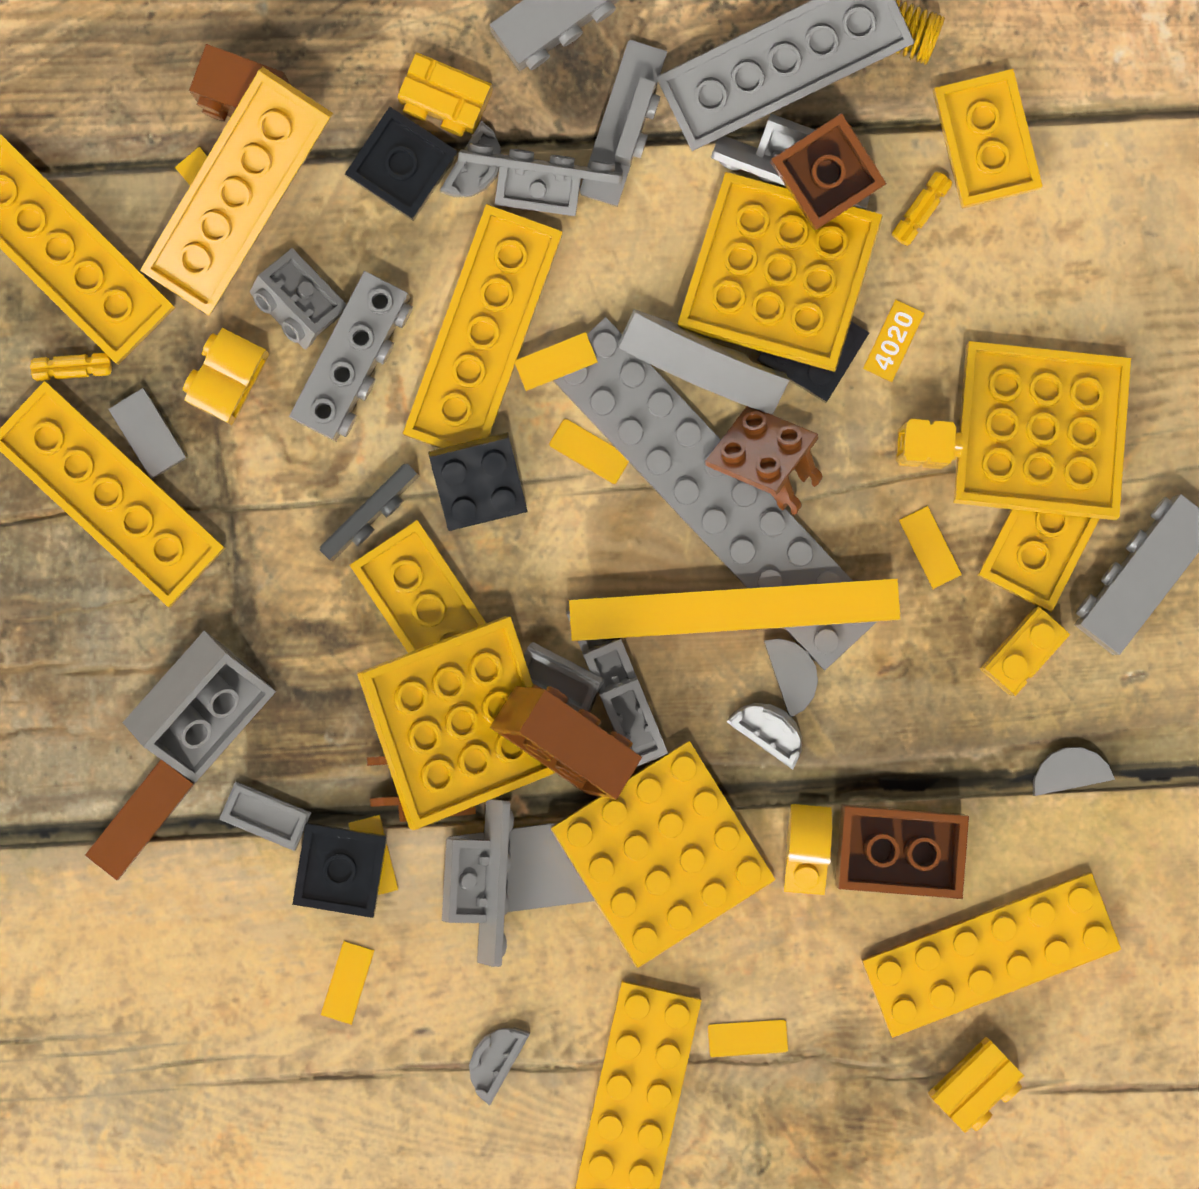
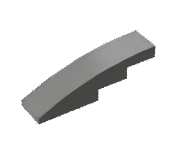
[617,309,789,415]
[566,597,668,766]

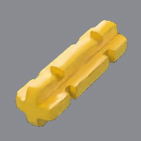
[892,171,953,246]
[30,353,112,381]

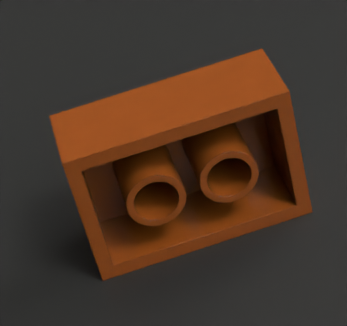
[490,684,642,800]
[835,804,969,899]

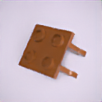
[705,406,823,515]

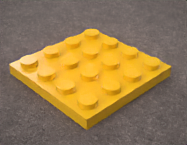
[677,172,883,372]
[953,341,1131,520]
[357,616,555,830]
[550,741,776,968]

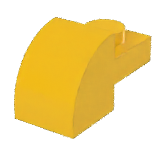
[783,804,832,895]

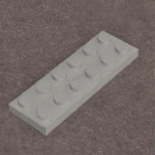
[656,0,915,151]

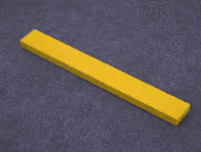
[569,579,900,641]

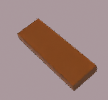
[85,760,195,881]

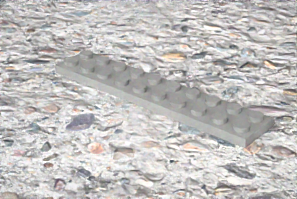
[553,317,877,671]

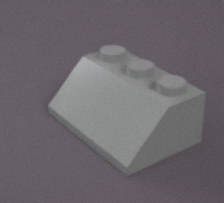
[122,631,276,783]

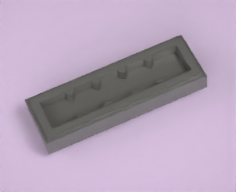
[320,463,419,561]

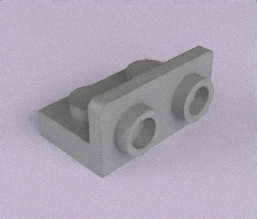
[250,248,347,350]

